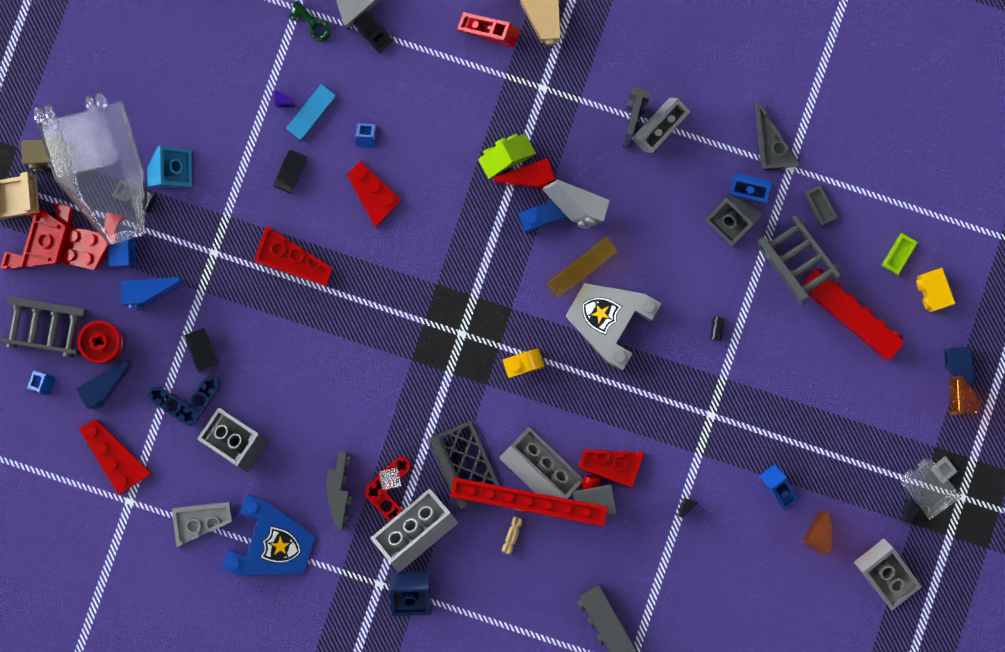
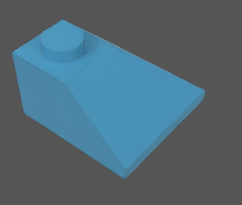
[147,146,192,188]

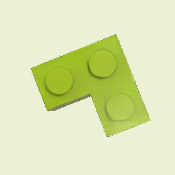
[478,134,536,179]

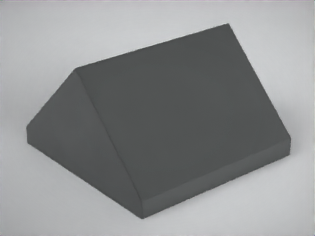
[573,485,616,524]

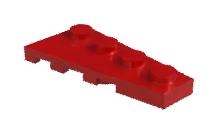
[254,225,333,287]
[79,419,152,494]

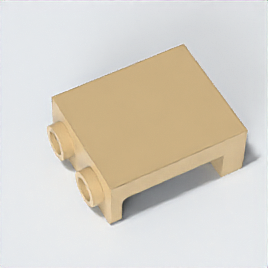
[0,172,39,220]

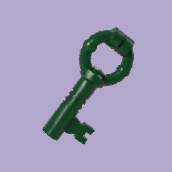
[289,1,331,42]

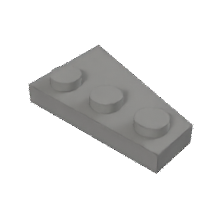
[172,501,233,547]

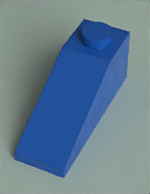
[518,201,567,234]

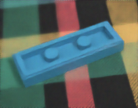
[286,84,336,141]

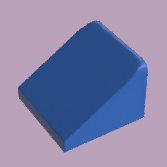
[355,123,376,148]
[27,370,56,395]

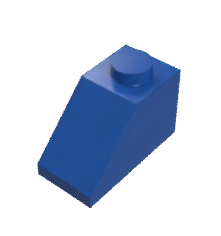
[760,465,799,511]

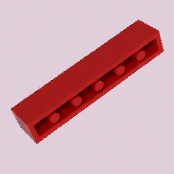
[800,268,905,361]

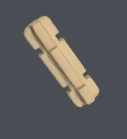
[502,517,523,554]

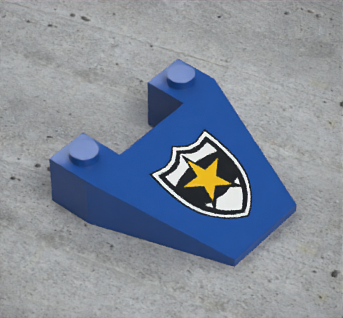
[222,495,316,575]

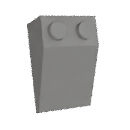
[543,180,610,229]
[854,538,922,610]

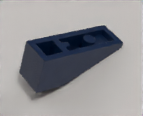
[76,360,132,410]

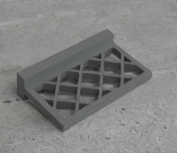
[622,87,651,148]
[428,421,499,510]

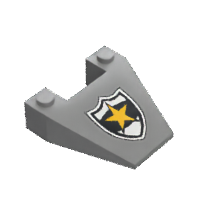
[565,283,662,371]

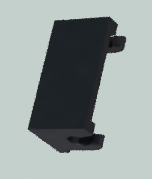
[184,328,219,373]

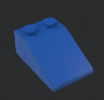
[121,277,185,311]

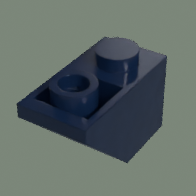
[944,347,976,386]

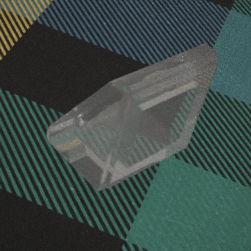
[379,467,402,490]

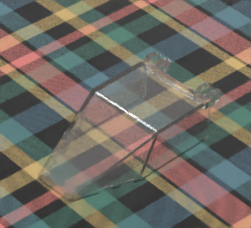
[34,93,145,245]

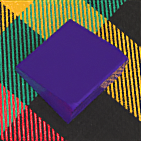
[274,90,295,108]

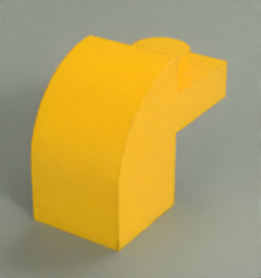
[503,348,545,378]

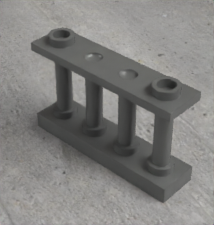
[757,215,841,306]
[0,296,88,358]

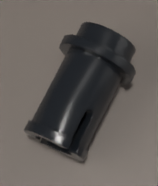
[710,316,726,341]

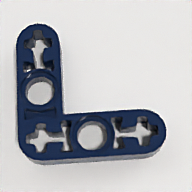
[148,376,220,425]

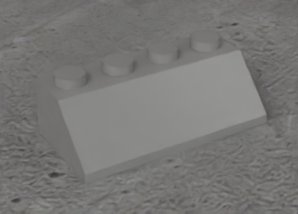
[499,427,583,499]
[370,488,458,572]

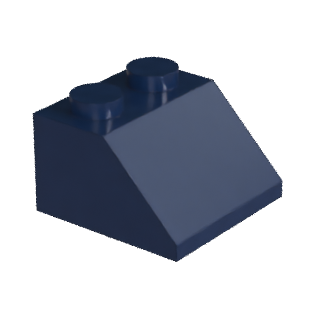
[390,571,430,616]

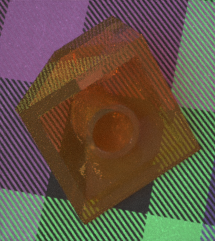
[949,375,981,415]
[801,510,833,555]

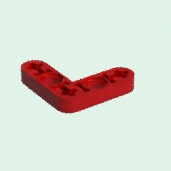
[365,457,411,528]

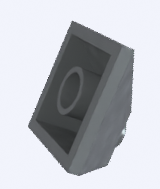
[705,196,763,246]

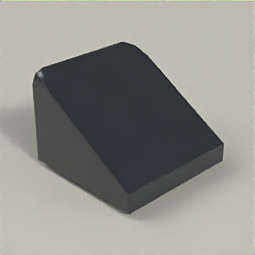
[677,498,698,517]
[901,499,920,523]

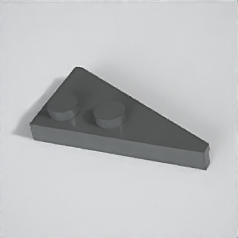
[755,103,799,170]

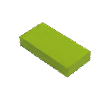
[881,233,918,275]

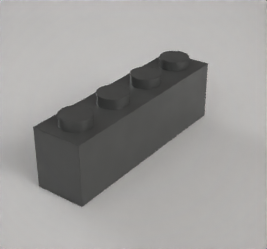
[577,584,636,652]

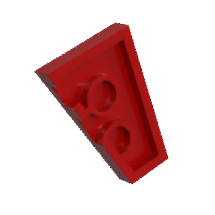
[347,161,402,228]
[577,449,645,488]

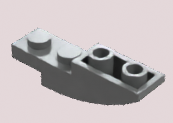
[327,451,352,530]

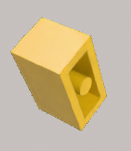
[916,268,955,313]

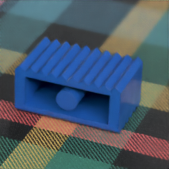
[730,173,772,203]

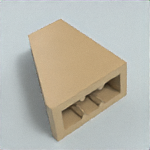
[520,0,560,46]

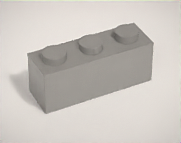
[632,98,690,153]

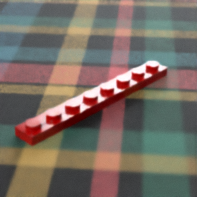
[450,477,607,527]

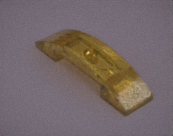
[546,236,618,298]

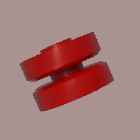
[77,321,125,364]

